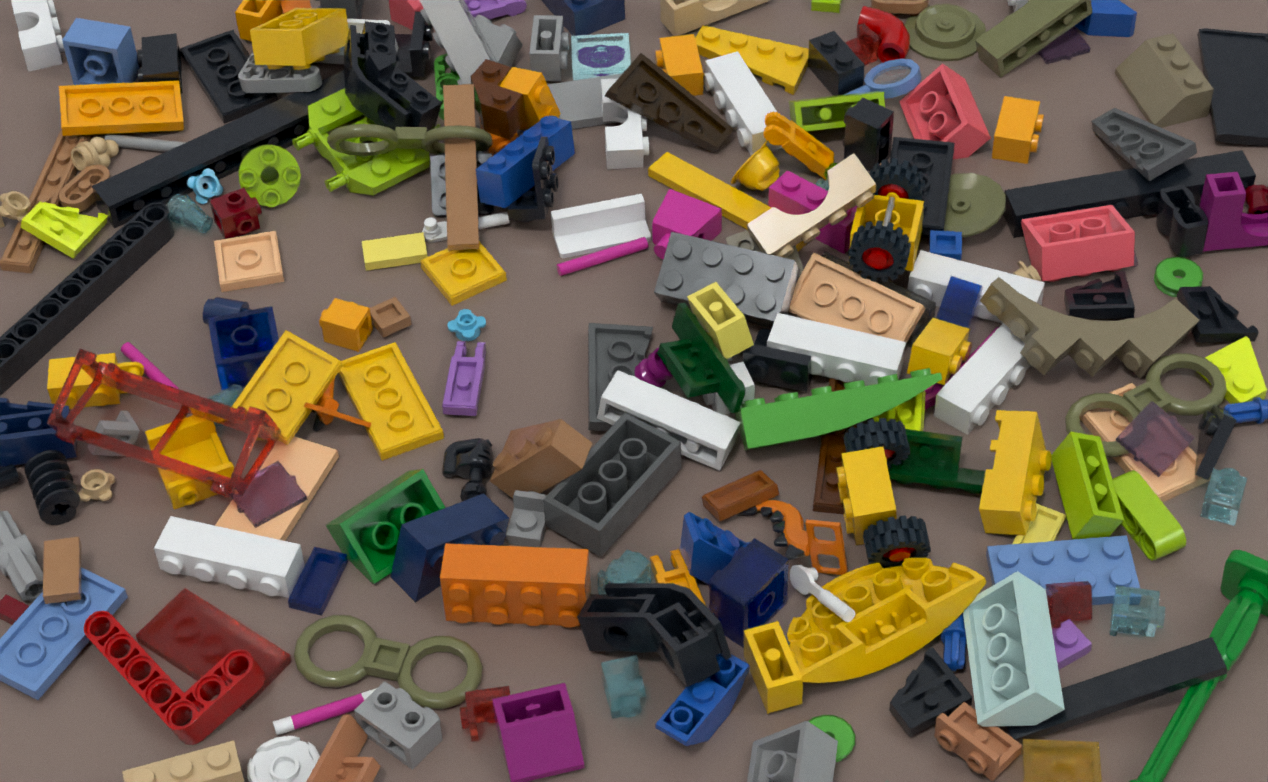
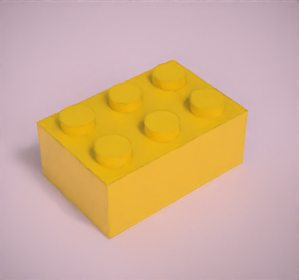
[250,8,349,70]

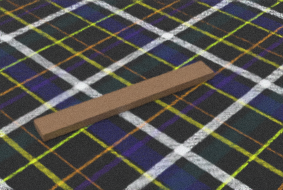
[0,128,94,273]

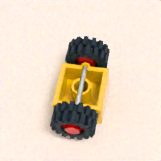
[848,158,925,282]
[836,418,931,568]

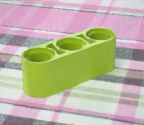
[1112,470,1186,561]

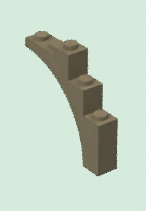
[980,277,1199,379]

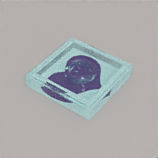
[571,33,631,81]

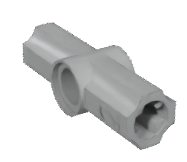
[0,511,43,602]

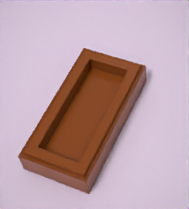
[702,470,779,522]

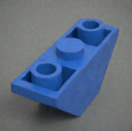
[1075,0,1137,37]
[680,512,764,586]
[655,654,750,746]

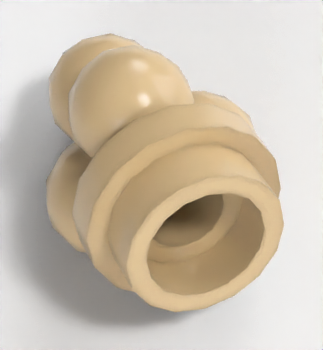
[71,137,119,171]

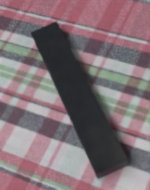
[1006,637,1227,744]

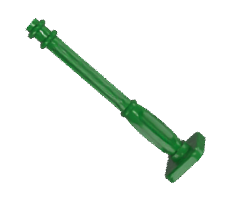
[1129,550,1268,782]

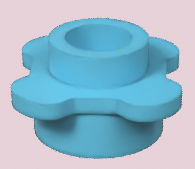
[187,168,223,204]
[447,309,486,341]

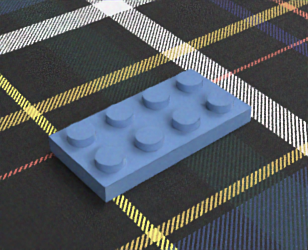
[986,535,1142,609]
[0,567,128,700]

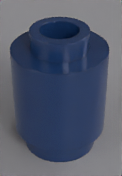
[203,297,253,333]

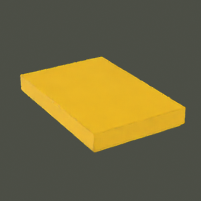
[230,330,343,445]

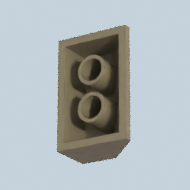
[1115,33,1214,128]

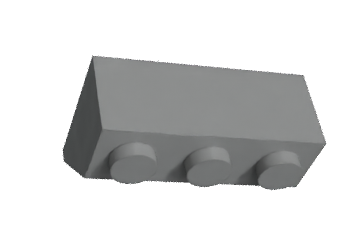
[747,721,838,782]

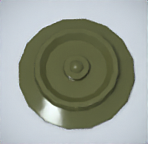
[905,4,986,61]
[944,173,1006,237]

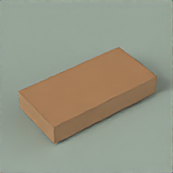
[43,537,81,604]

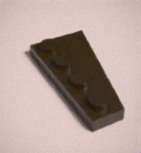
[604,53,734,153]

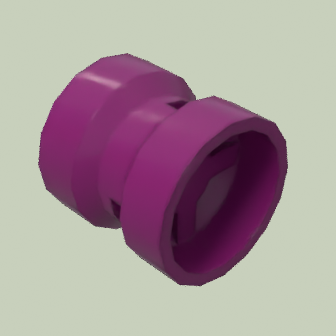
[634,348,673,388]

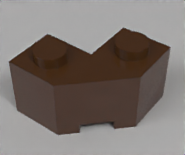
[470,59,525,140]

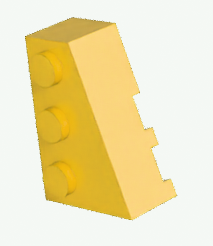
[979,410,1052,535]

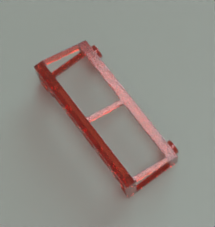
[47,349,281,497]

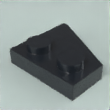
[1064,271,1135,320]
[1177,286,1259,343]
[1195,405,1237,480]
[889,647,973,737]

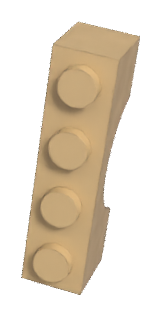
[660,0,771,36]
[747,153,876,258]

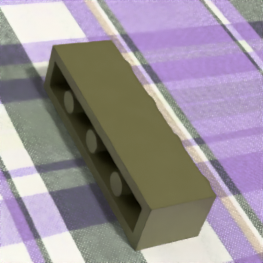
[975,0,1093,78]

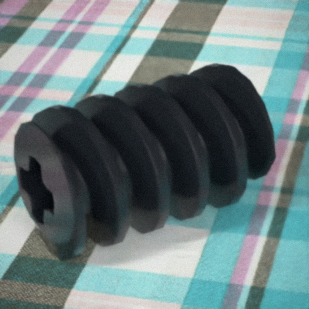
[24,450,80,525]

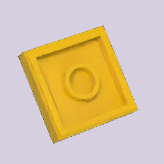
[420,241,507,306]

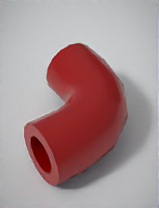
[857,6,910,63]

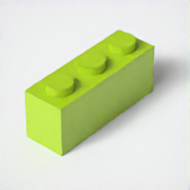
[789,91,885,131]
[1051,431,1124,540]

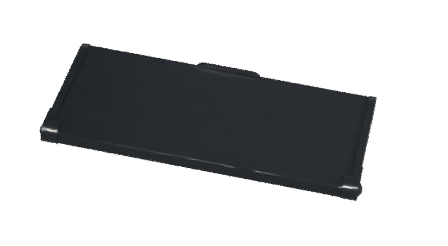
[1197,28,1268,146]

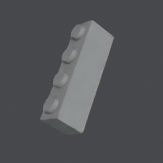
[420,0,497,85]

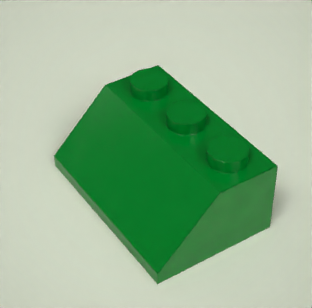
[326,469,446,584]

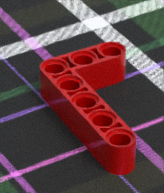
[84,611,265,745]

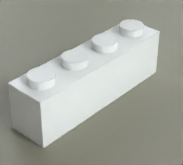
[703,51,782,156]
[907,250,1045,324]
[767,313,906,386]
[934,323,1031,435]
[597,370,741,471]
[154,516,305,598]

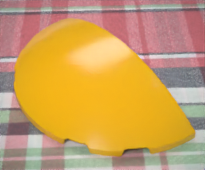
[787,558,986,683]

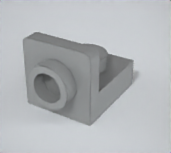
[87,410,140,456]
[506,490,547,547]

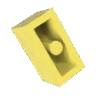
[687,282,754,359]

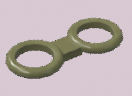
[327,124,493,156]
[1065,353,1227,457]
[294,615,483,709]

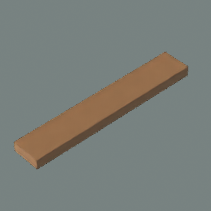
[443,84,479,250]

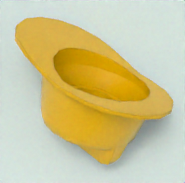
[731,140,780,191]

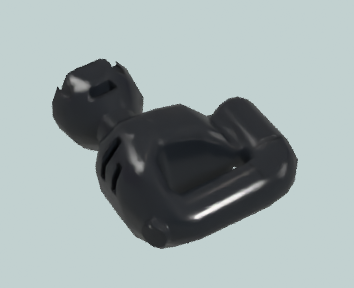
[442,438,493,501]

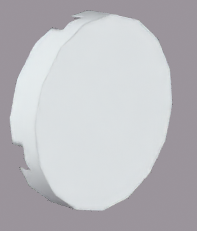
[247,736,320,782]

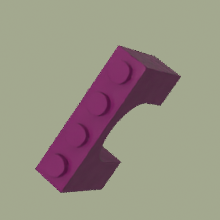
[1199,172,1268,251]

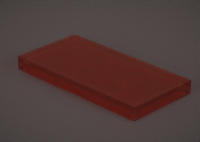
[136,588,292,711]

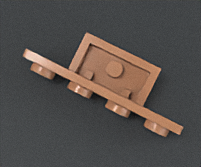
[306,714,381,782]

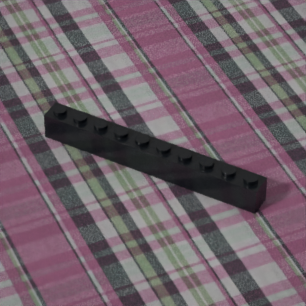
[92,70,345,229]

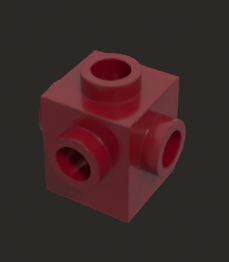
[209,188,262,239]

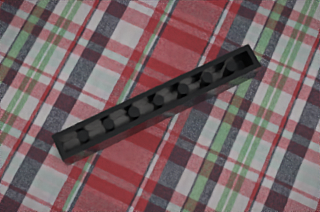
[1003,150,1256,238]

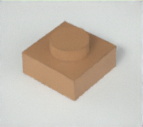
[370,297,412,338]

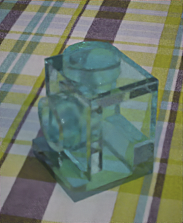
[1200,468,1247,526]
[597,549,651,594]
[1109,585,1165,637]
[601,655,646,719]

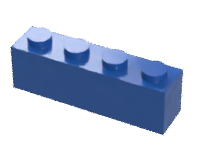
[475,116,575,208]

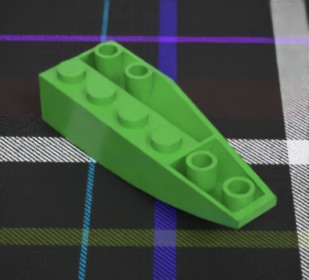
[735,368,942,450]

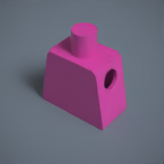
[652,189,722,259]

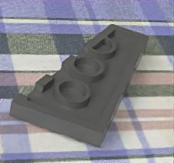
[1091,108,1197,181]
[587,323,653,431]

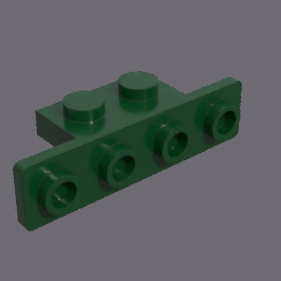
[657,303,746,413]
[888,429,986,494]

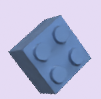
[62,18,140,85]

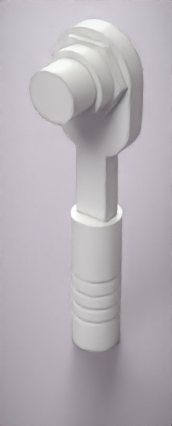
[422,211,510,243]
[790,565,855,622]

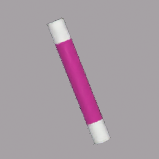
[273,688,377,736]

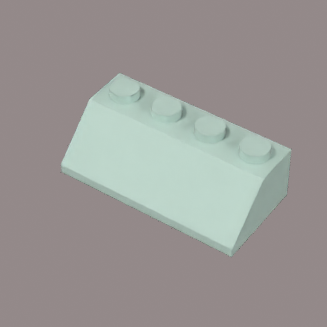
[963,571,1065,727]

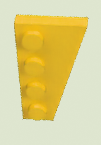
[695,25,809,95]

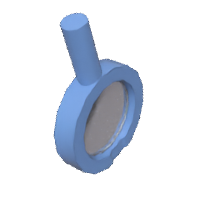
[844,59,922,99]

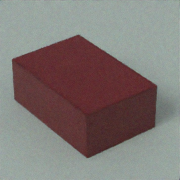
[0,594,29,625]

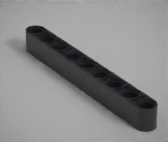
[0,203,174,396]

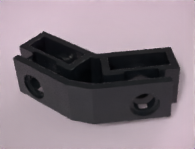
[344,21,442,131]
[577,583,732,687]

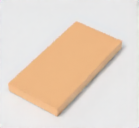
[788,252,926,343]
[1080,383,1213,502]
[215,436,339,541]

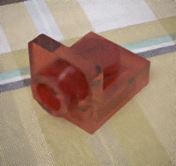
[845,23,880,66]
[1045,581,1092,628]
[459,686,510,742]

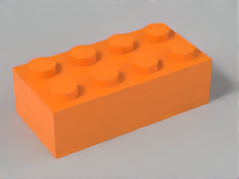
[440,543,591,628]

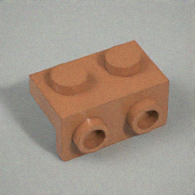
[934,702,1022,781]

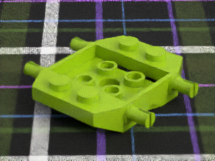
[292,88,441,195]

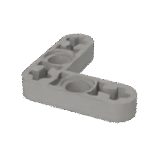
[238,52,322,93]

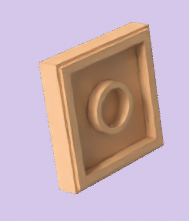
[214,231,284,292]

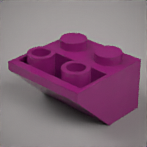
[492,683,585,782]

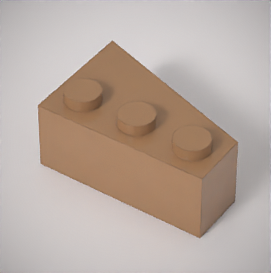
[490,419,592,498]

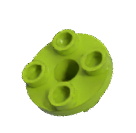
[238,145,301,207]

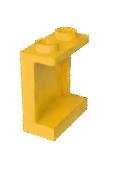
[145,410,239,510]

